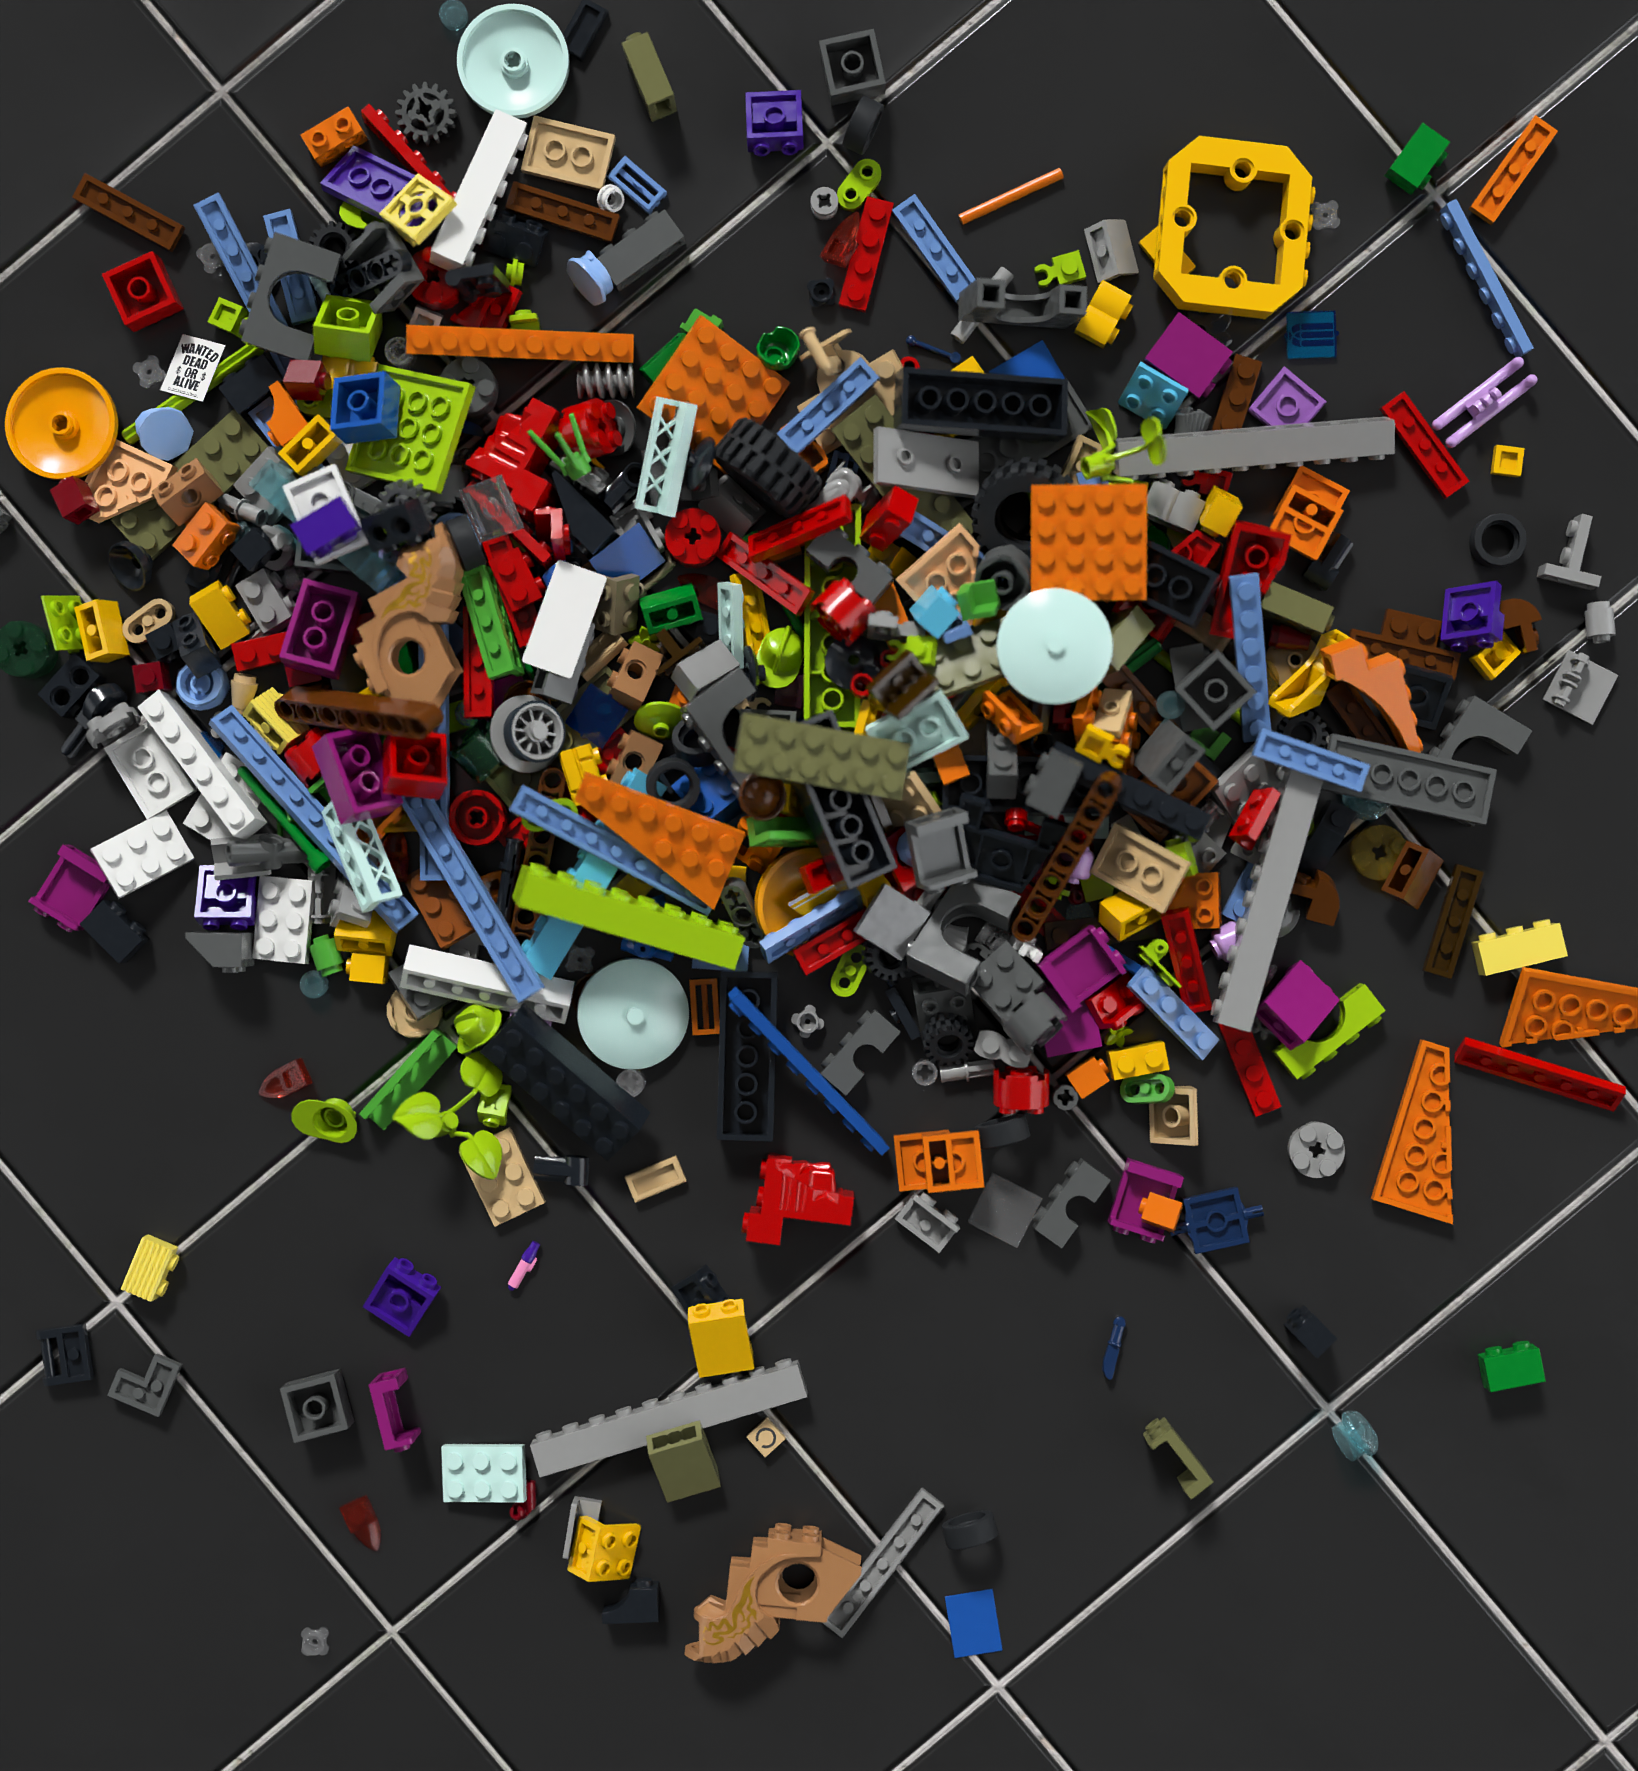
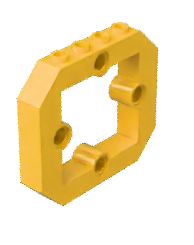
[1153,136,1315,319]

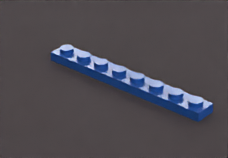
[728,986,890,1155]

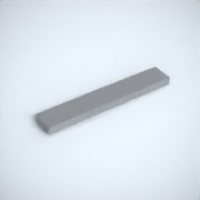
[822,1488,944,1638]

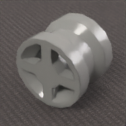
[811,187,838,220]

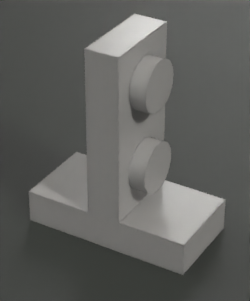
[1537,514,1601,590]

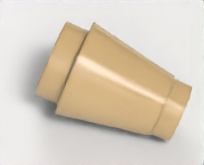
[231,673,259,715]

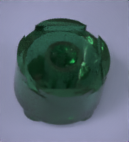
[0,621,58,679]
[449,718,504,783]

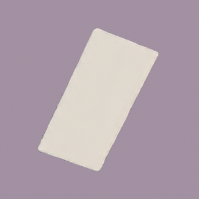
[522,560,607,678]

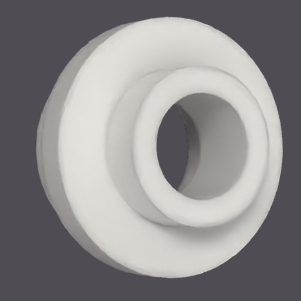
[597,184,624,213]

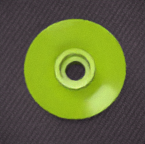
[634,701,683,740]

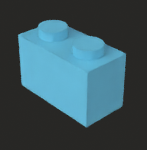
[909,584,961,639]

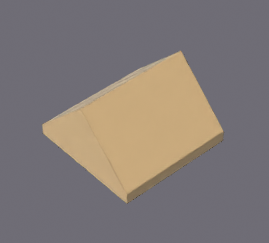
[1149,1086,1198,1146]

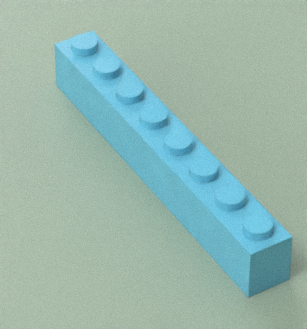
[521,767,667,980]

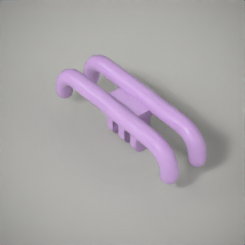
[1432,357,1538,448]

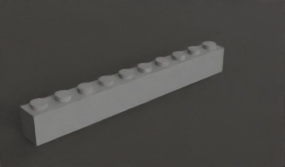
[1113,416,1395,480]
[1211,766,1323,1032]
[530,1358,808,1477]

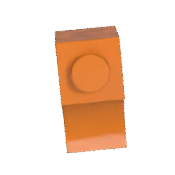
[266,381,308,447]

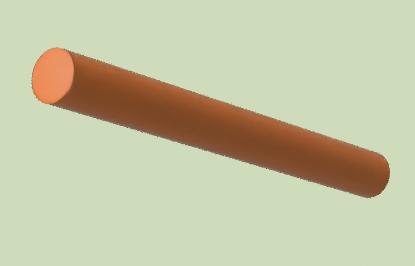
[958,168,1064,225]

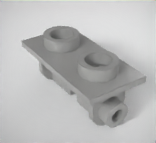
[308,868,336,924]

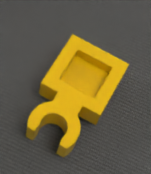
[1075,724,1130,769]

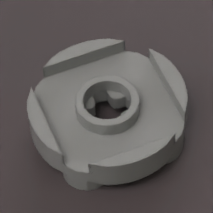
[86,702,141,748]
[1287,1121,1345,1178]

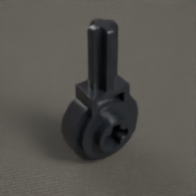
[61,683,127,758]

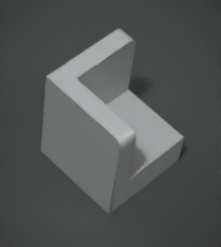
[409,304,443,326]

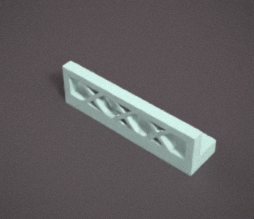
[634,396,698,517]
[321,801,403,913]

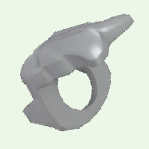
[805,460,874,511]
[262,524,297,571]

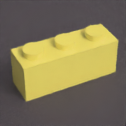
[1471,919,1568,976]

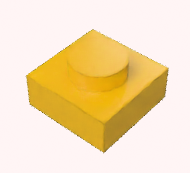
[1490,445,1525,478]

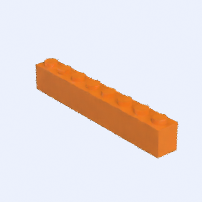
[406,325,634,363]

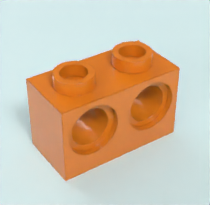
[301,106,369,168]

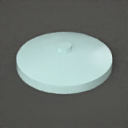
[457,4,570,119]
[997,589,1113,705]
[577,958,689,1069]

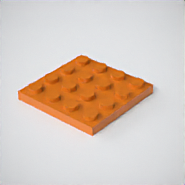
[636,315,790,474]
[1031,484,1147,600]

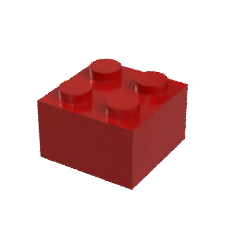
[102,251,184,332]
[383,732,447,800]

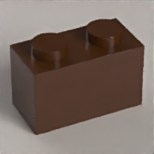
[1381,840,1444,910]

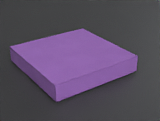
[1247,366,1327,426]

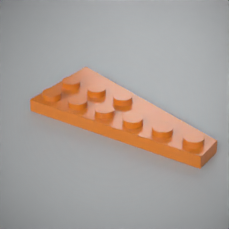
[575,772,745,910]
[1499,967,1638,1048]
[1371,1039,1453,1224]

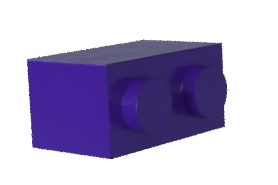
[290,496,363,559]

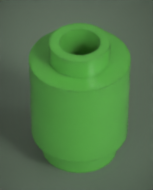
[309,934,344,977]

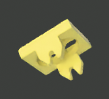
[380,174,457,247]

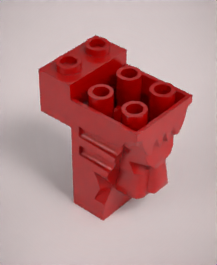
[465,397,562,525]
[741,1152,854,1245]

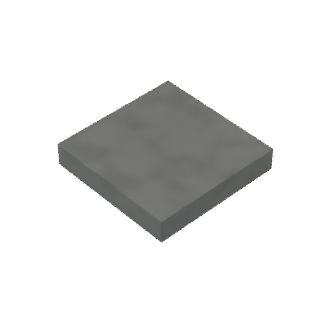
[853,883,930,961]

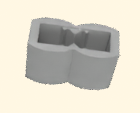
[1147,479,1206,536]
[973,1029,1033,1068]

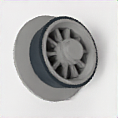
[490,695,566,773]

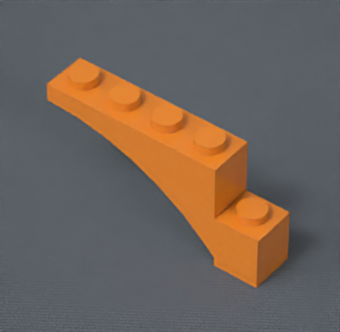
[1320,638,1423,753]

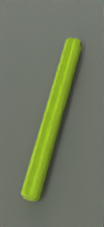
[122,344,264,445]

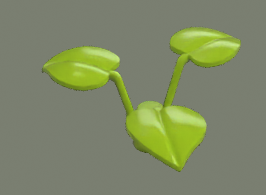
[1080,408,1167,512]
[392,1051,502,1180]

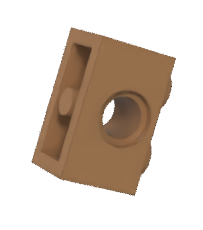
[152,458,224,527]
[606,641,664,711]
[606,729,663,784]

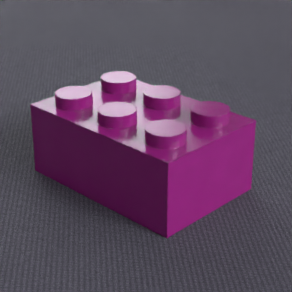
[279,578,363,681]
[312,730,404,825]

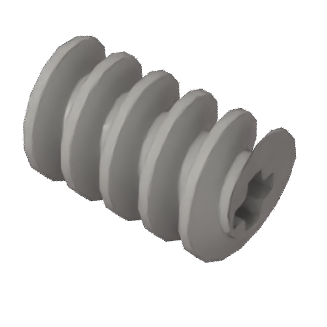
[577,363,635,399]

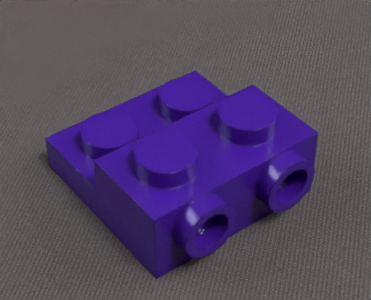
[745,90,804,156]
[1440,581,1505,652]
[194,865,257,930]
[363,1257,441,1337]

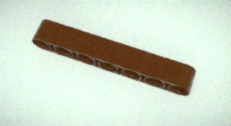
[274,686,444,739]
[510,766,565,940]
[1012,771,1122,942]

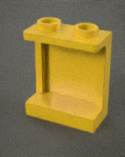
[688,1299,754,1378]

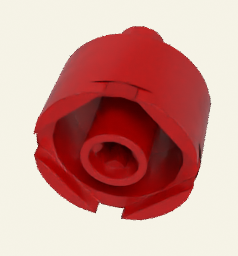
[411,246,461,311]
[558,398,623,459]
[665,508,722,568]
[810,578,876,646]
[284,727,332,789]
[449,790,509,846]
[993,1065,1049,1114]

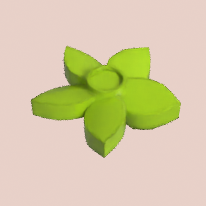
[629,626,660,652]
[1104,1025,1134,1048]

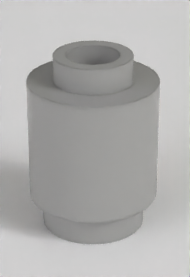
[1584,601,1616,644]

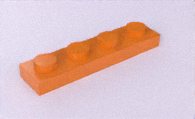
[1468,115,1558,225]

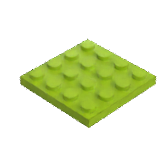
[345,364,476,494]

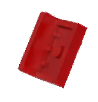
[534,507,571,564]
[488,547,547,613]
[1228,787,1281,851]

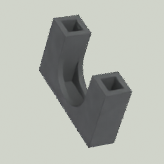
[239,232,342,360]
[958,278,1087,329]
[680,668,756,799]
[1428,696,1532,827]
[905,879,1021,997]

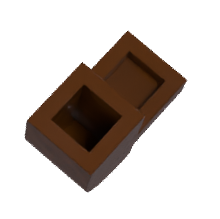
[1499,599,1542,655]
[1291,869,1340,926]

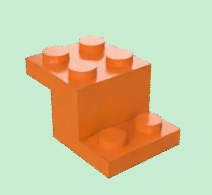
[1270,466,1350,562]
[1072,686,1141,774]
[893,1130,984,1193]

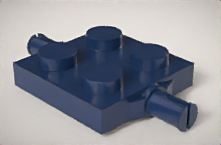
[1170,1187,1264,1254]

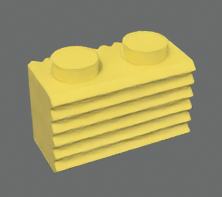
[242,687,310,754]
[121,1234,179,1302]

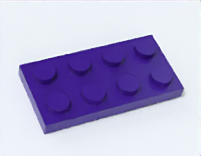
[320,145,442,227]

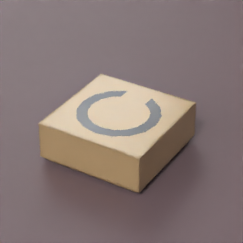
[746,1417,786,1457]

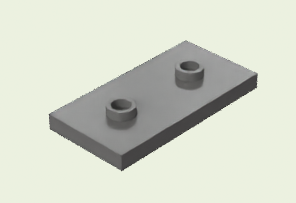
[874,426,979,499]

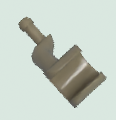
[638,550,676,603]

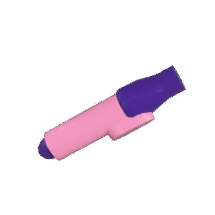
[508,1241,540,1291]

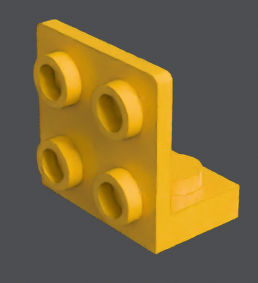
[567,1516,641,1582]

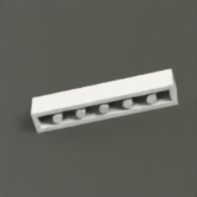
[430,109,529,271]
[138,689,267,840]
[400,945,574,1024]

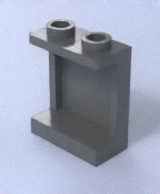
[343,221,425,314]
[1134,718,1206,795]
[904,807,978,894]

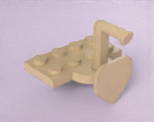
[797,327,903,455]

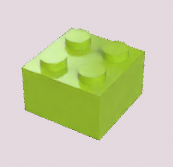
[313,294,383,362]

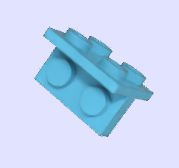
[1118,361,1189,429]

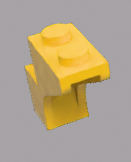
[1268,629,1350,718]

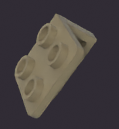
[589,570,640,635]

